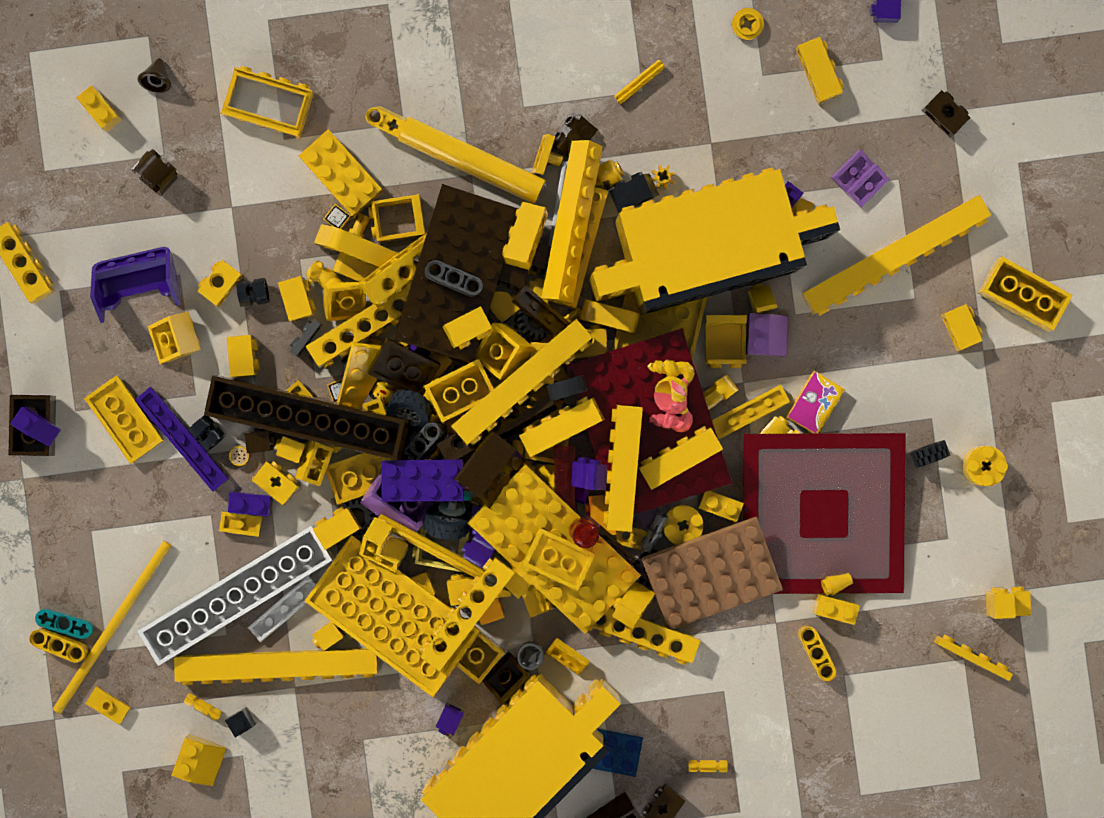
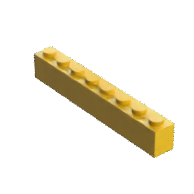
[541,140,603,304]
[451,319,592,445]

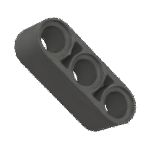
[424,260,483,297]
[402,422,447,460]

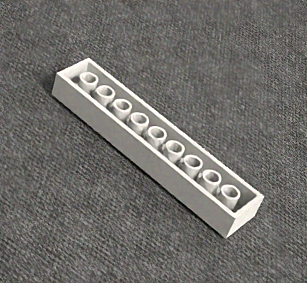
[137,525,334,666]

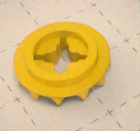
[731,8,764,41]

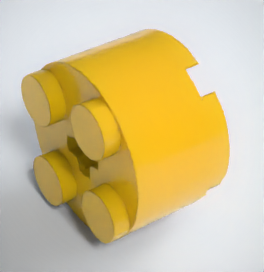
[962,446,1008,486]
[663,504,703,545]

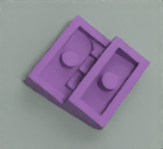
[831,149,889,207]

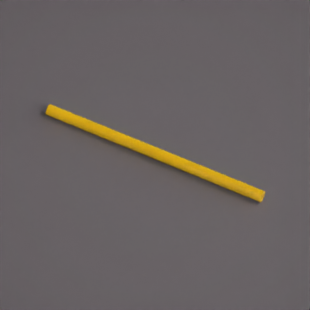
[53,540,172,714]

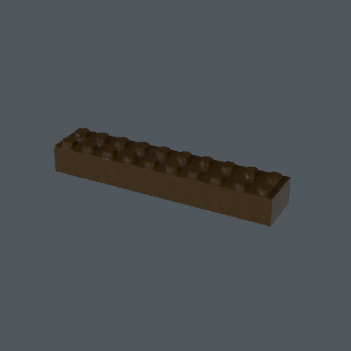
[204,375,411,460]

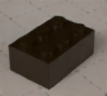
[8,395,56,456]

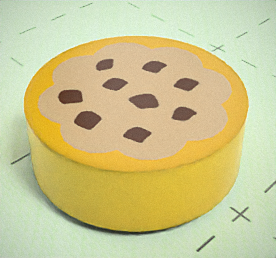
[229,446,250,466]

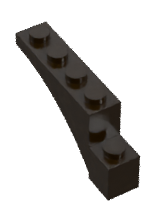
[497,242,551,291]

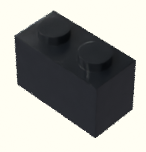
[609,172,659,213]

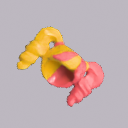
[648,360,694,432]

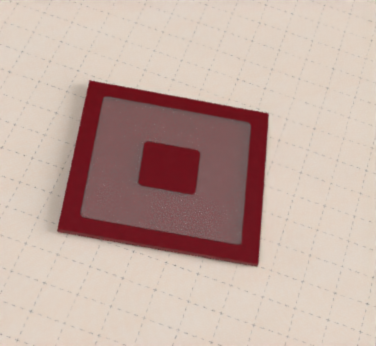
[743,433,906,594]

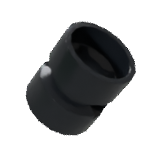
[236,278,270,307]
[188,415,226,452]

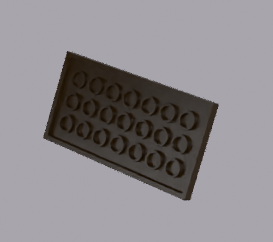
[394,184,519,363]

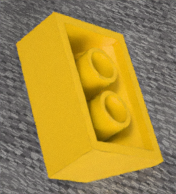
[424,359,494,423]

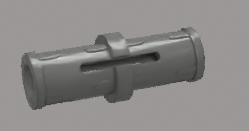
[640,511,669,553]

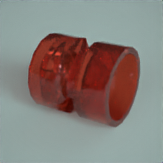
[569,518,599,549]

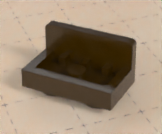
[552,113,598,158]

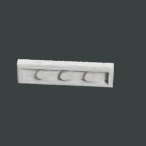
[247,575,317,643]

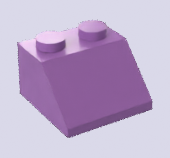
[746,313,788,356]

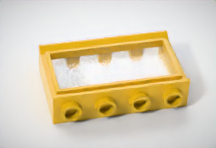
[221,66,314,139]

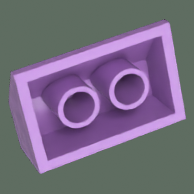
[360,473,435,532]

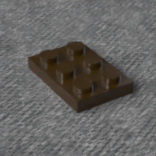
[367,337,441,396]

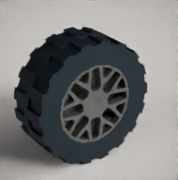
[386,390,433,432]
[424,505,470,540]

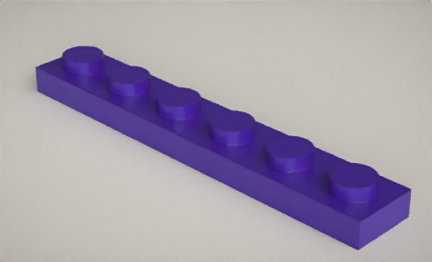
[135,387,229,492]

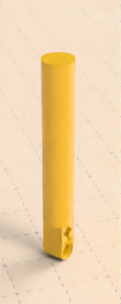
[365,106,546,205]

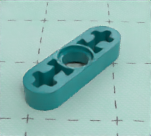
[35,609,94,639]

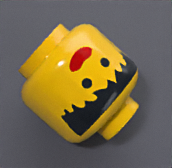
[596,160,624,190]
[369,380,397,407]

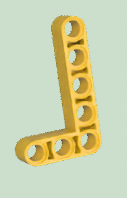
[314,224,418,281]

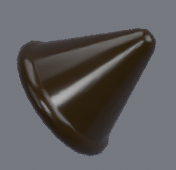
[137,58,171,93]

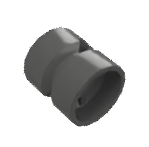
[517,641,544,670]

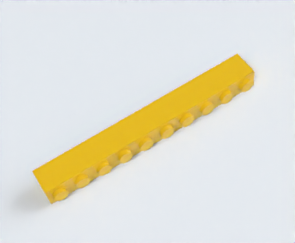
[802,194,991,316]
[174,648,379,685]

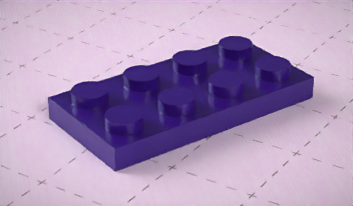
[381,459,464,502]

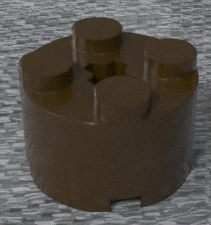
[131,149,178,196]

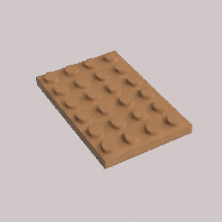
[642,517,783,630]

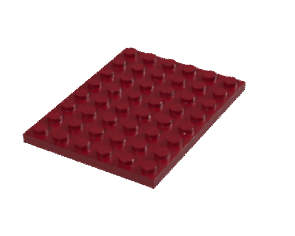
[566,328,732,515]

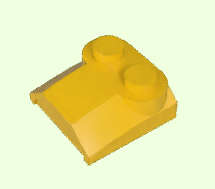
[324,278,366,321]

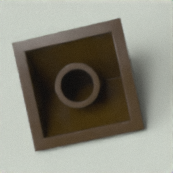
[482,651,531,705]

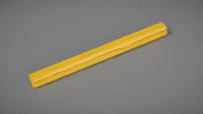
[378,514,485,577]

